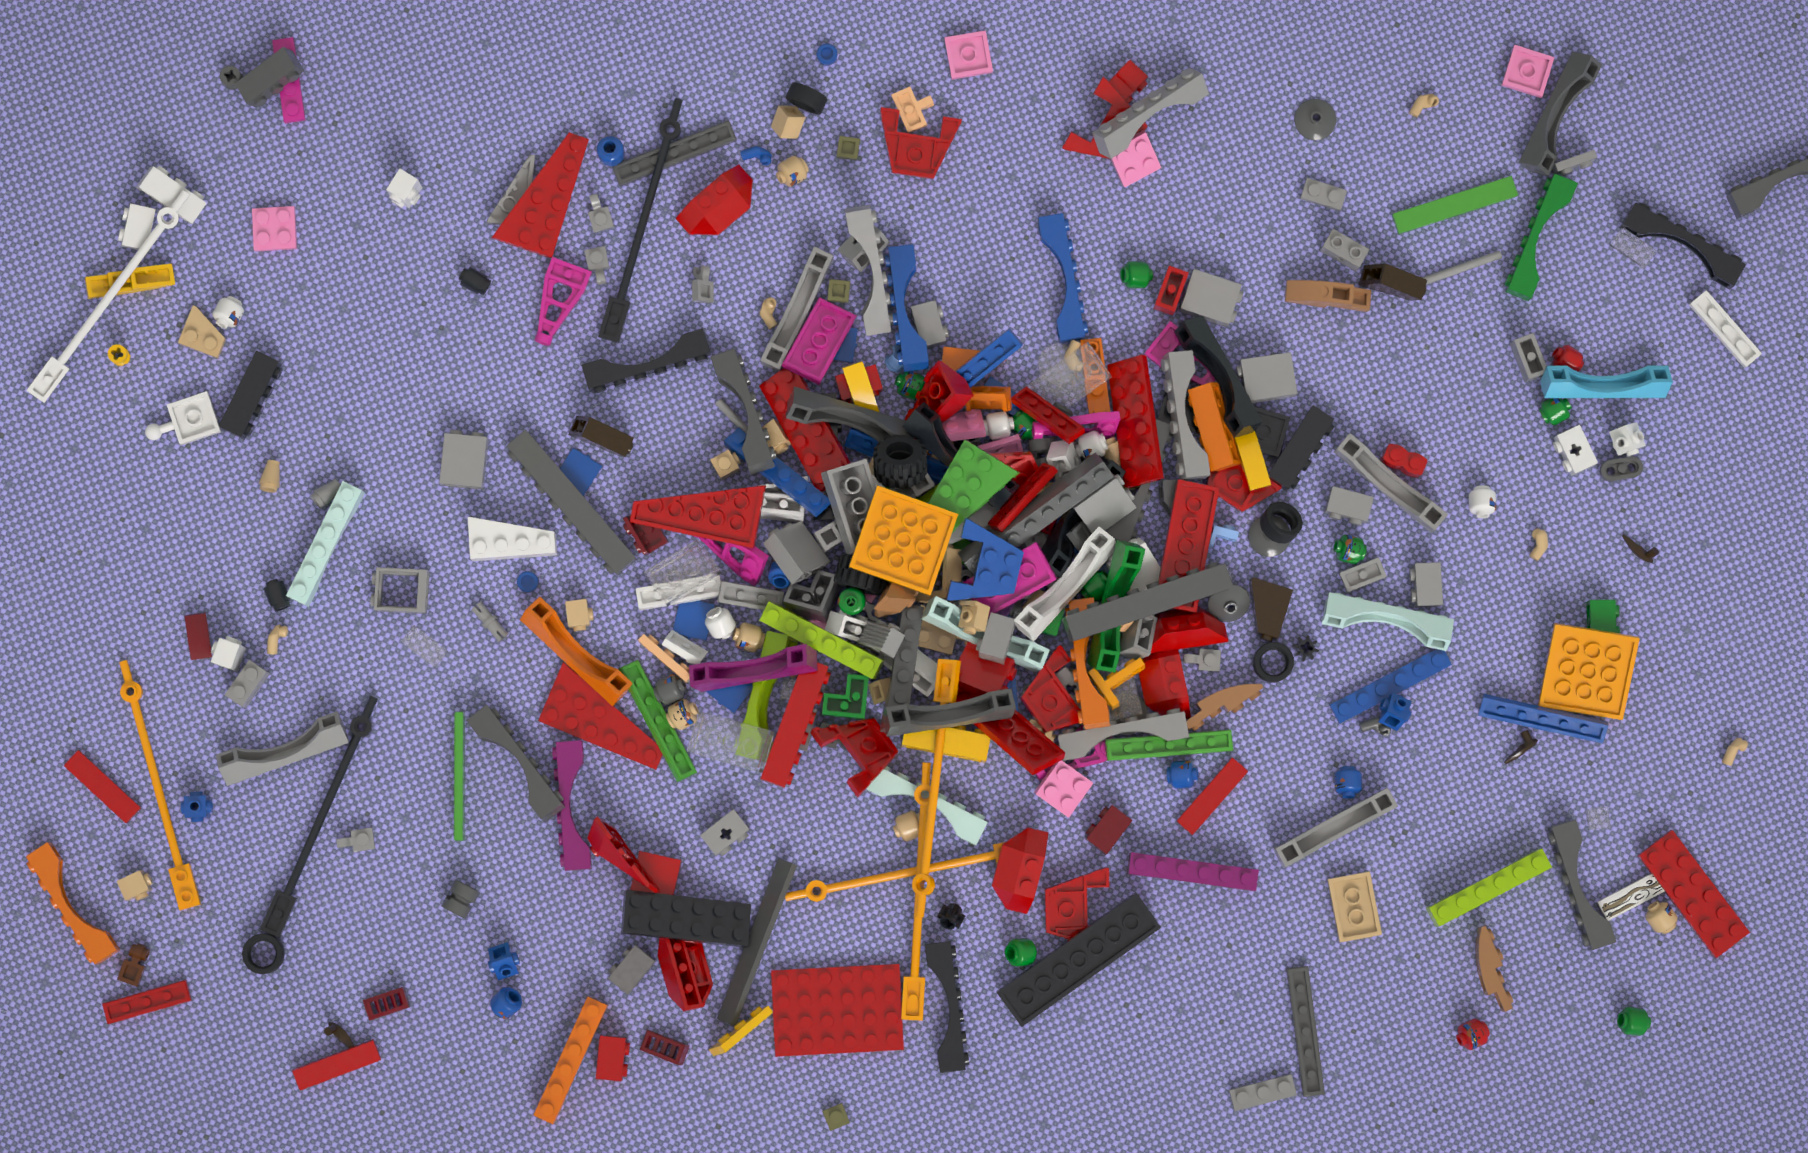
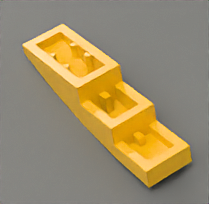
[85,264,175,299]
[842,361,879,412]
[1234,431,1271,491]

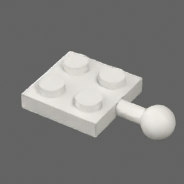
[145,391,221,445]

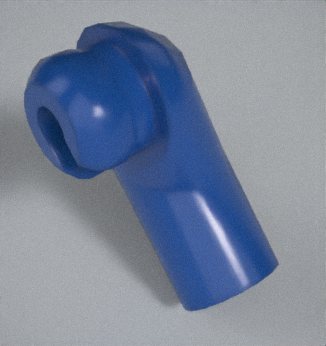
[740,146,772,166]

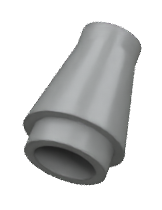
[310,479,341,509]

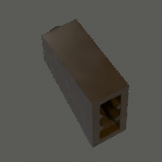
[1359,263,1427,301]
[568,416,634,457]
[1249,577,1293,642]

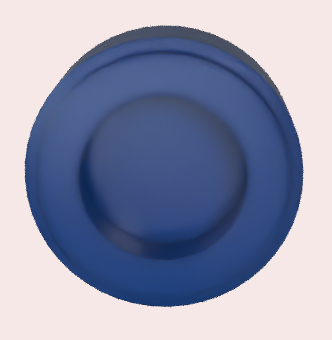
[817,43,838,66]
[517,571,539,593]

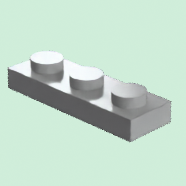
[717,581,784,610]
[1229,1074,1297,1111]

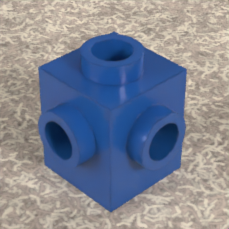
[1378,692,1412,731]
[181,791,213,822]
[487,942,520,980]

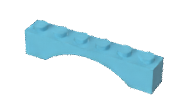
[1540,366,1673,398]

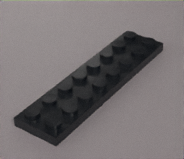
[996,892,1161,1027]

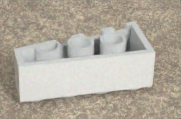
[468,517,557,561]

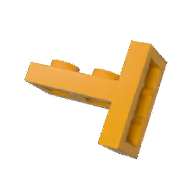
[1088,658,1145,711]

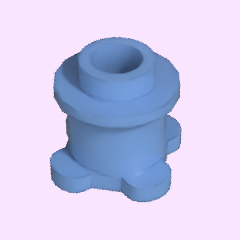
[885,344,903,373]

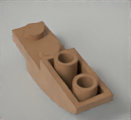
[1285,280,1371,312]
[1186,684,1264,731]
[1475,926,1513,1012]

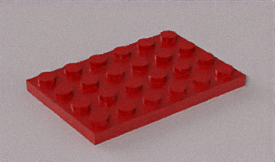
[771,964,904,1057]

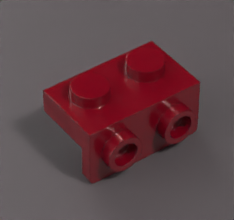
[623,515,669,555]

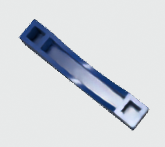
[1037,213,1088,344]
[885,244,929,372]

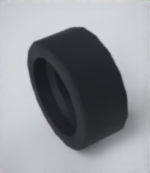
[785,82,828,115]
[1260,502,1303,544]
[1253,642,1294,683]
[242,933,285,974]

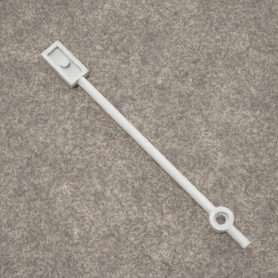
[27,190,190,403]

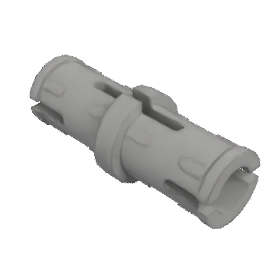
[471,601,509,643]

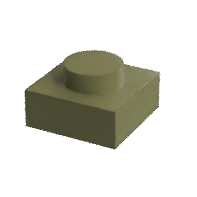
[836,136,860,161]
[827,279,850,303]
[822,1103,850,1131]

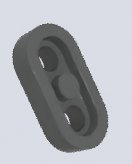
[1600,456,1643,482]

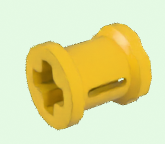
[108,344,131,366]

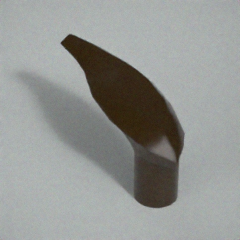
[1622,534,1659,563]
[1504,730,1538,765]
[324,1022,354,1048]

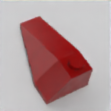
[904,361,974,440]
[587,816,659,893]

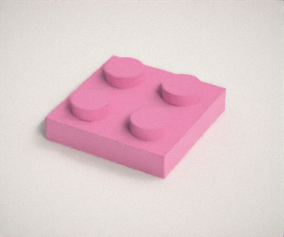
[944,30,993,80]
[1501,45,1555,98]
[1111,130,1161,187]
[252,206,297,251]
[942,409,986,441]
[1034,760,1093,818]

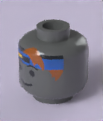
[653,674,687,705]

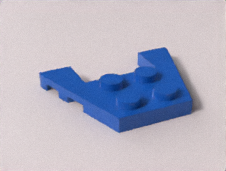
[946,518,1024,601]

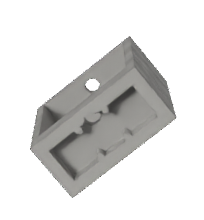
[370,567,430,614]

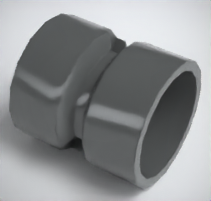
[1028,438,1055,467]
[441,879,480,919]

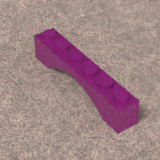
[689,644,818,692]
[552,740,592,871]
[1127,852,1259,892]

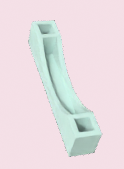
[286,481,365,607]
[1322,592,1454,651]
[921,596,1050,673]
[866,766,988,846]

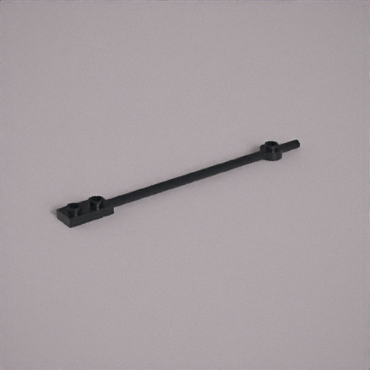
[598,98,683,343]
[260,696,378,938]

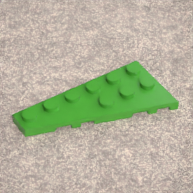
[928,440,1020,533]

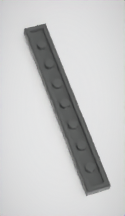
[717,858,797,1026]

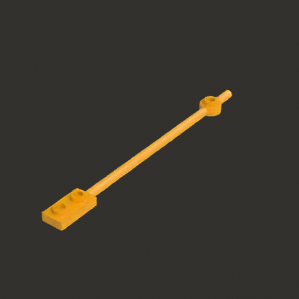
[912,659,961,917]
[119,660,202,911]
[901,762,931,1021]
[785,842,1005,902]

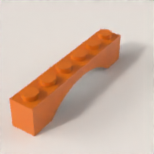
[520,597,633,707]
[1065,597,1111,730]
[26,842,120,964]
[533,996,609,1124]

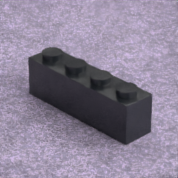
[219,351,283,440]
[1268,405,1334,492]

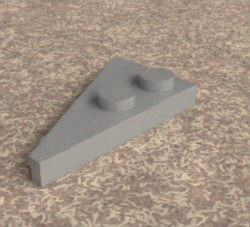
[486,155,535,225]

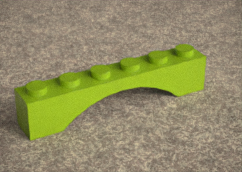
[759,601,885,679]
[736,631,798,762]
[1426,848,1552,927]

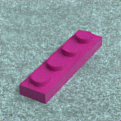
[272,37,306,124]

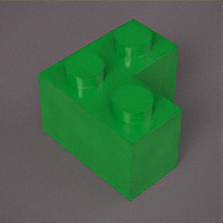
[822,674,869,720]

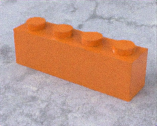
[1188,382,1241,471]

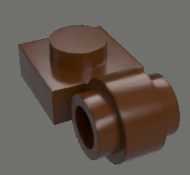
[117,943,150,987]

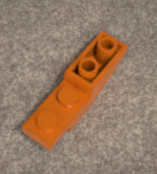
[1080,338,1110,424]

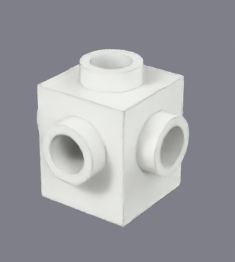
[1609,422,1646,457]

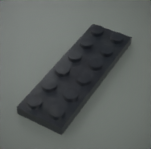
[1157,387,1290,458]
[621,890,751,948]

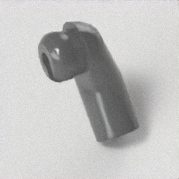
[1359,717,1391,736]

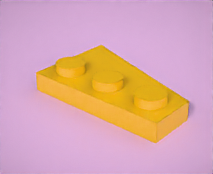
[709,1006,773,1056]

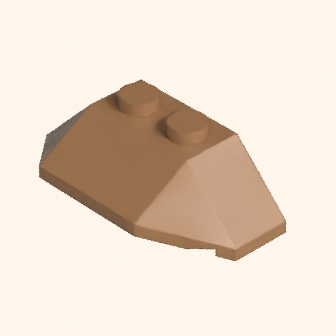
[874,582,919,618]

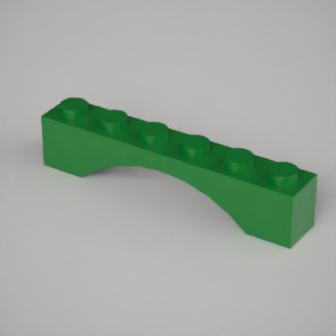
[1504,173,1578,301]
[1087,540,1145,673]

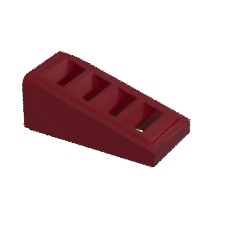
[363,987,410,1021]
[640,1030,690,1065]

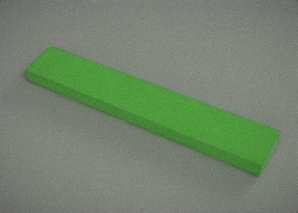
[1392,176,1518,235]
[618,660,697,782]
[454,712,465,841]
[1105,730,1233,761]

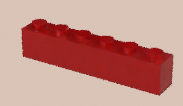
[760,662,831,789]

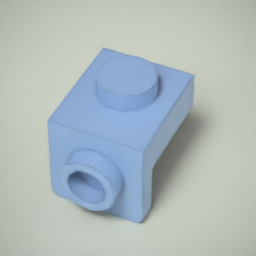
[1209,524,1239,549]

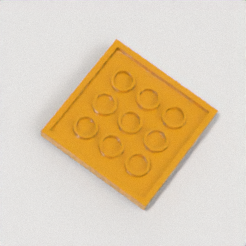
[849,485,958,596]
[1538,623,1640,720]

